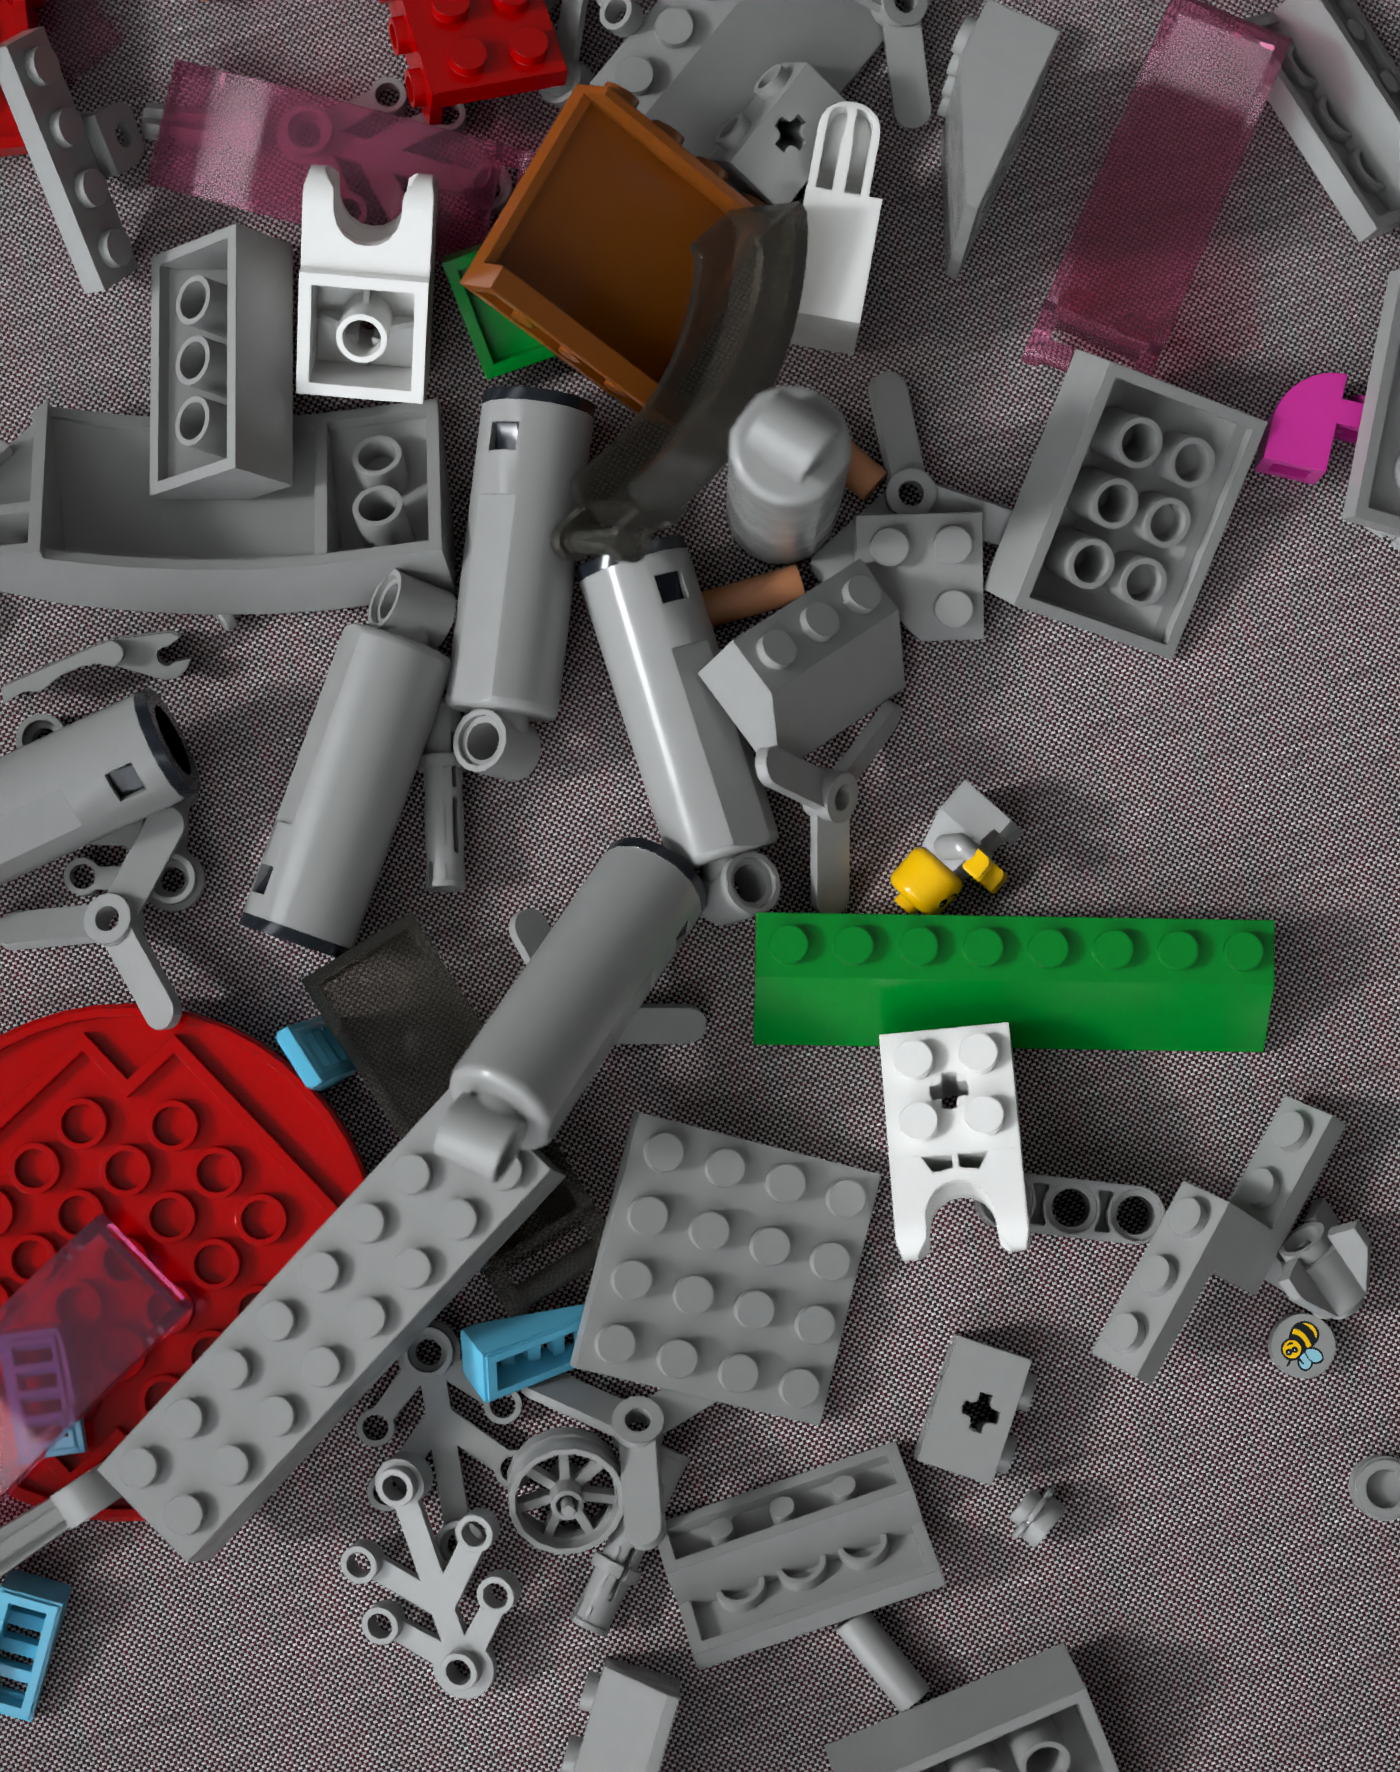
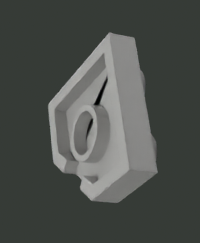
[853,511,984,641]

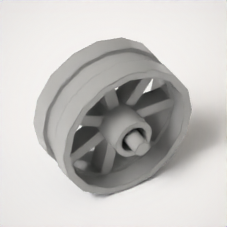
[507,1427,623,1555]

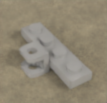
[0,26,145,294]

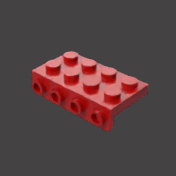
[378,0,568,126]

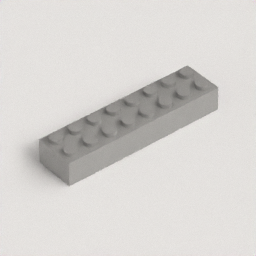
[97,1088,566,1563]

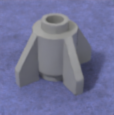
[1264,1197,1371,1320]

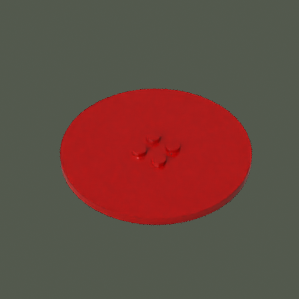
[0,1003,369,1522]

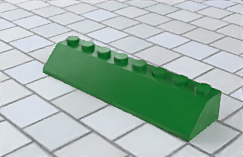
[753,912,1274,1053]

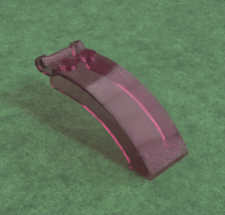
[1020,0,1292,376]
[147,59,536,262]
[0,1213,194,1504]

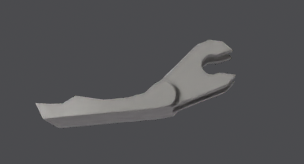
[2,630,193,704]

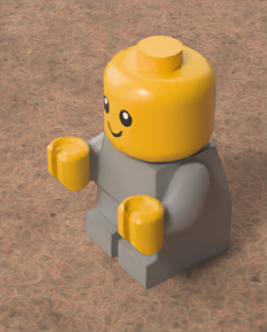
[890,780,1024,915]

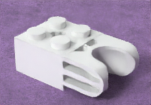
[771,101,883,355]
[296,164,438,404]
[879,1022,1031,1261]

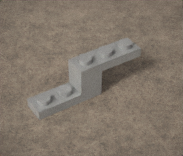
[1091,1096,1346,1385]

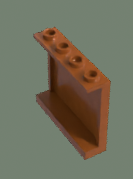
[460,82,785,427]

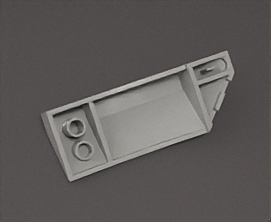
[0,398,456,615]

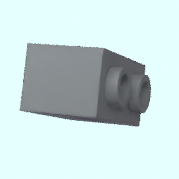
[707,62,846,212]
[913,1333,1038,1486]

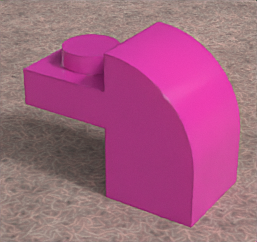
[1253,373,1365,485]

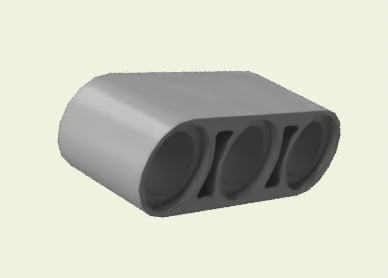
[973,1173,1165,1245]

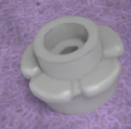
[1008,1487,1067,1548]

